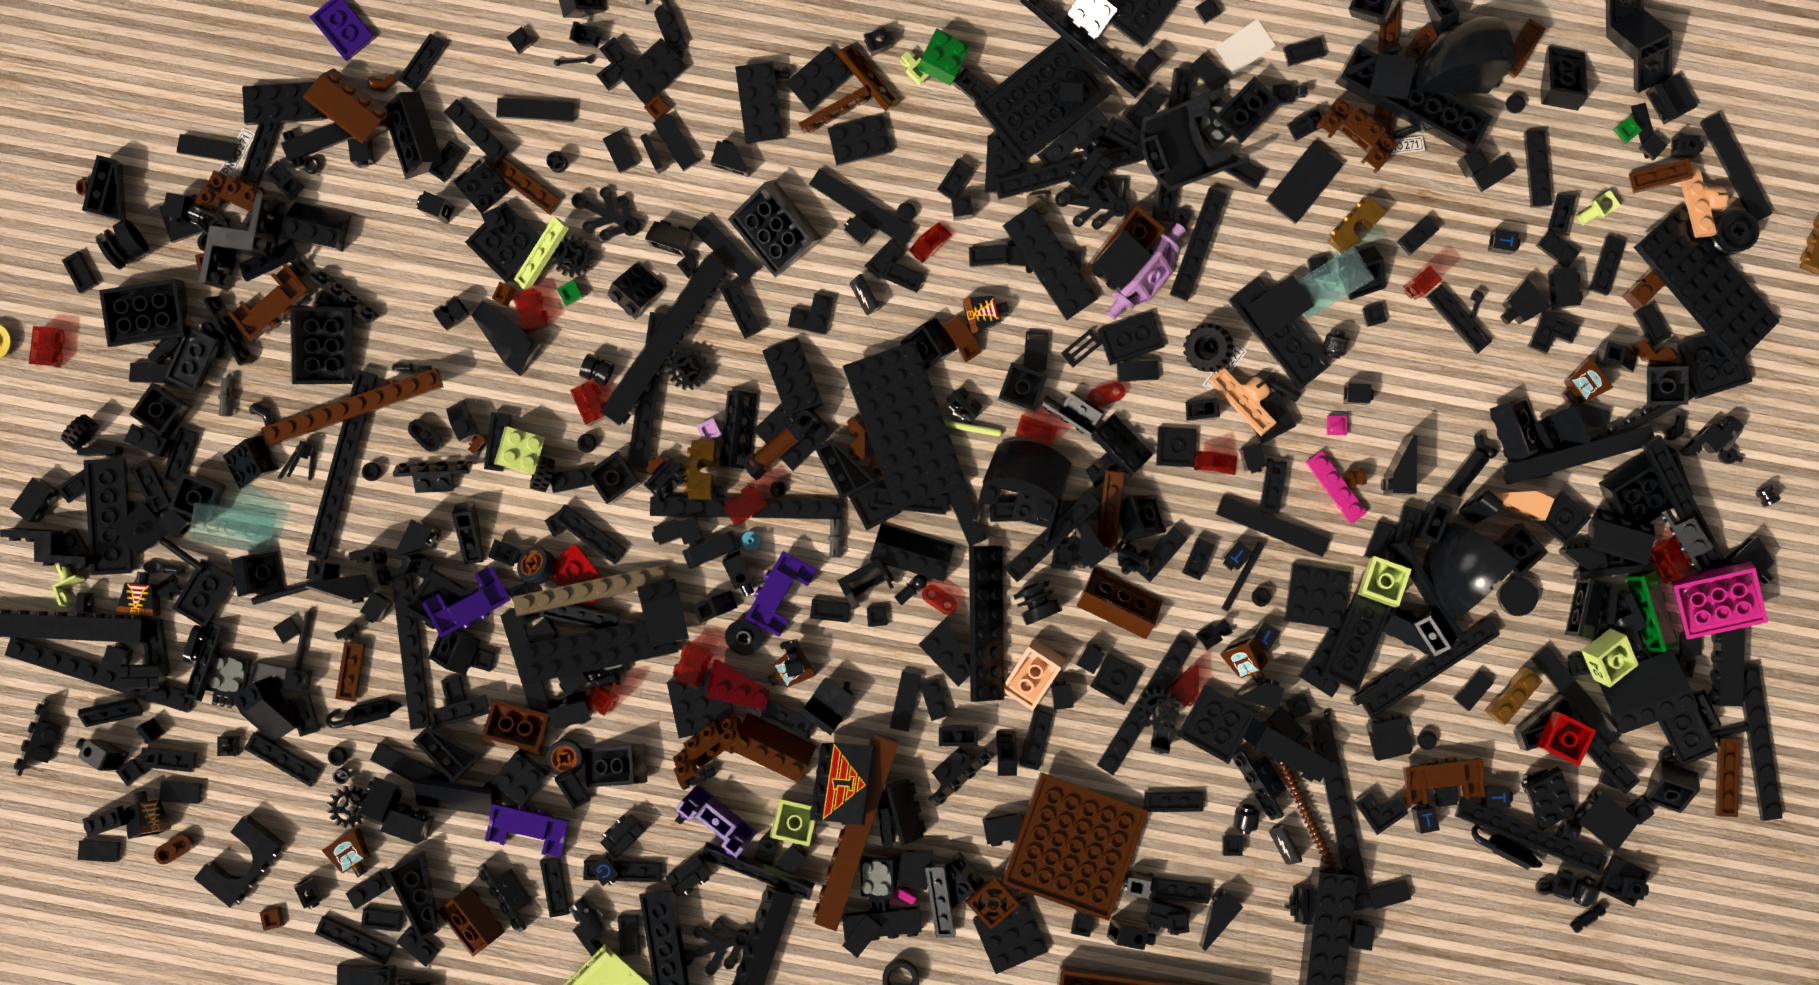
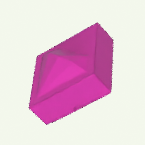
[1326,416,1347,436]
[897,886,916,905]

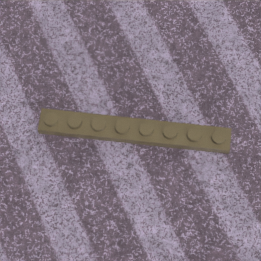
[513,565,669,617]

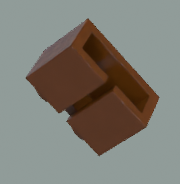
[1622,268,1665,309]

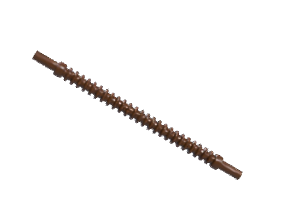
[1262,721,1339,869]

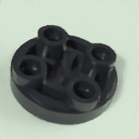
[1496,578,1538,616]

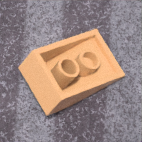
[1493,489,1554,521]
[1004,638,1066,711]

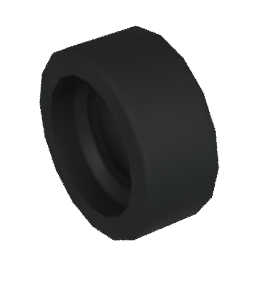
[882,959,919,985]

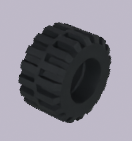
[1183,324,1235,372]

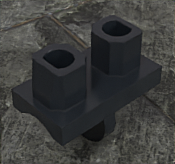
[1287,108,1322,142]
[946,387,982,424]
[1086,452,1120,488]
[1115,543,1152,575]
[1284,886,1310,925]

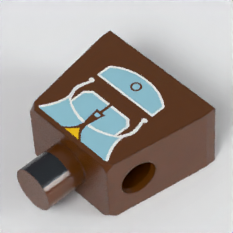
[1561,358,1613,403]
[1220,635,1268,683]
[767,645,817,687]
[322,827,370,878]

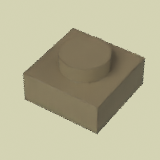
[1026,194,1047,214]

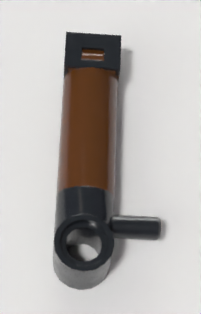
[740,410,819,481]

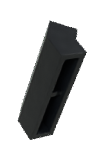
[1443,450,1489,497]

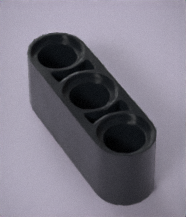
[1458,489,1503,524]
[682,530,740,569]

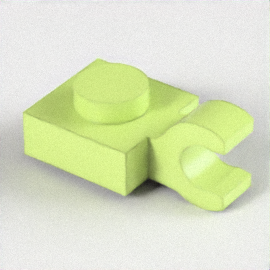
[899,52,930,85]

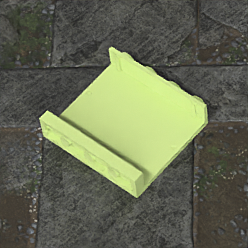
[563,944,651,985]

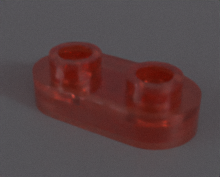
[1087,382,1125,408]
[922,585,957,615]

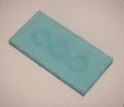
[1298,246,1374,319]
[188,502,276,552]

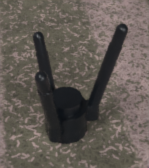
[188,203,231,236]
[278,441,317,481]

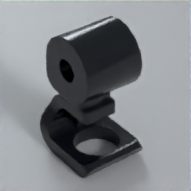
[780,639,804,678]

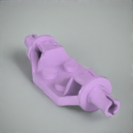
[1106,223,1186,320]

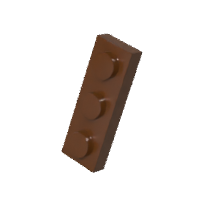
[1507,19,1546,78]
[1628,159,1693,194]
[335,641,366,702]

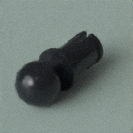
[894,575,927,605]

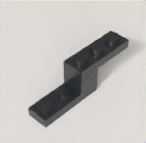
[0,528,98,568]

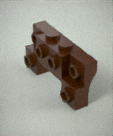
[1315,97,1399,174]
[194,170,285,227]
[227,263,311,342]
[673,714,747,788]
[1403,757,1486,806]

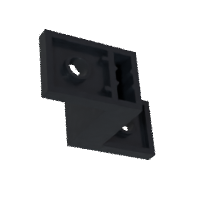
[1605,0,1672,93]
[199,193,286,291]

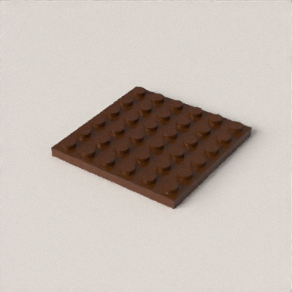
[1001,772,1149,921]

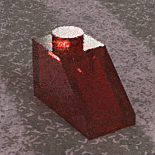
[909,222,952,263]
[1194,451,1237,475]
[1167,663,1199,707]
[587,686,620,716]

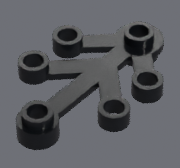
[1055,180,1129,230]
[571,187,641,242]
[684,919,749,976]

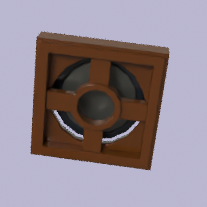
[965,875,1020,930]

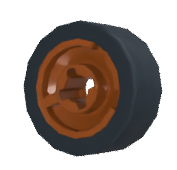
[517,546,555,585]
[546,739,584,776]

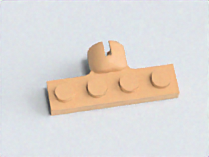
[1681,163,1729,238]
[1209,368,1277,436]

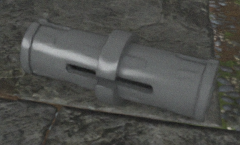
[218,377,234,417]
[828,519,843,558]

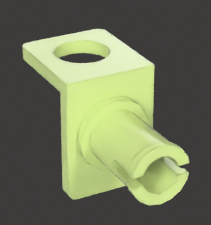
[1576,191,1620,226]
[52,564,85,608]

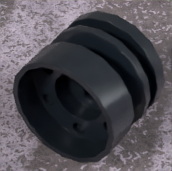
[95,218,150,270]
[1013,580,1063,625]

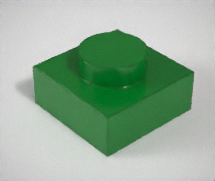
[1613,116,1642,144]
[557,280,583,307]

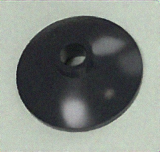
[725,620,763,656]

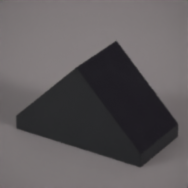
[1185,398,1220,421]

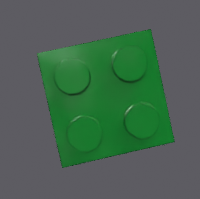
[916,28,970,86]

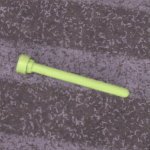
[944,419,1002,437]

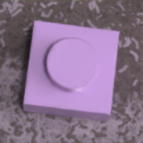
[696,418,722,440]

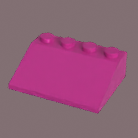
[1670,561,1768,640]

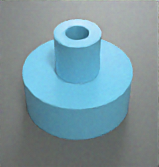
[741,532,761,551]

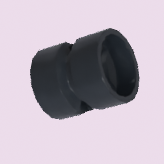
[432,295,470,331]
[579,353,614,386]

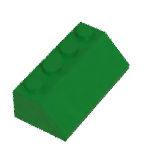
[1626,571,1678,652]

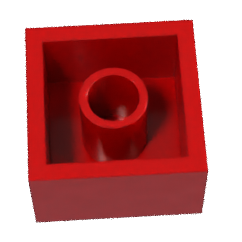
[1536,711,1596,766]

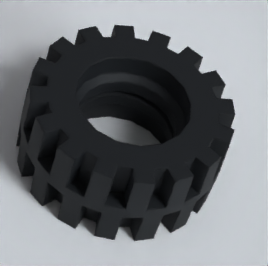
[61,414,99,450]
[530,456,555,492]

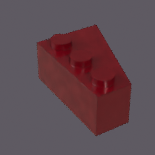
[705,659,770,710]

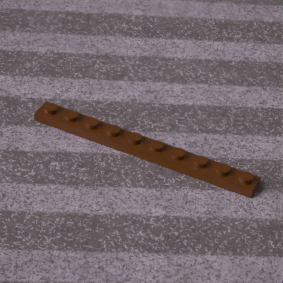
[261,368,444,447]

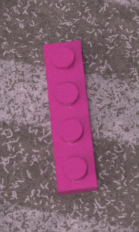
[1305,451,1367,524]

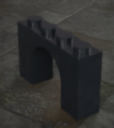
[194,815,285,907]

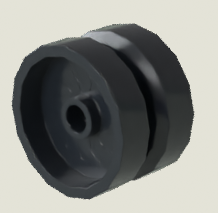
[1708,210,1760,256]

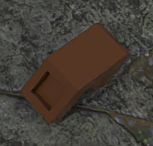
[942,315,982,362]
[1631,339,1680,364]
[847,417,866,461]

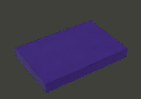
[310,0,376,61]

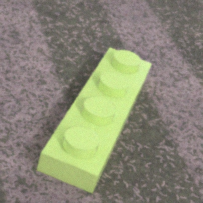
[514,217,569,291]

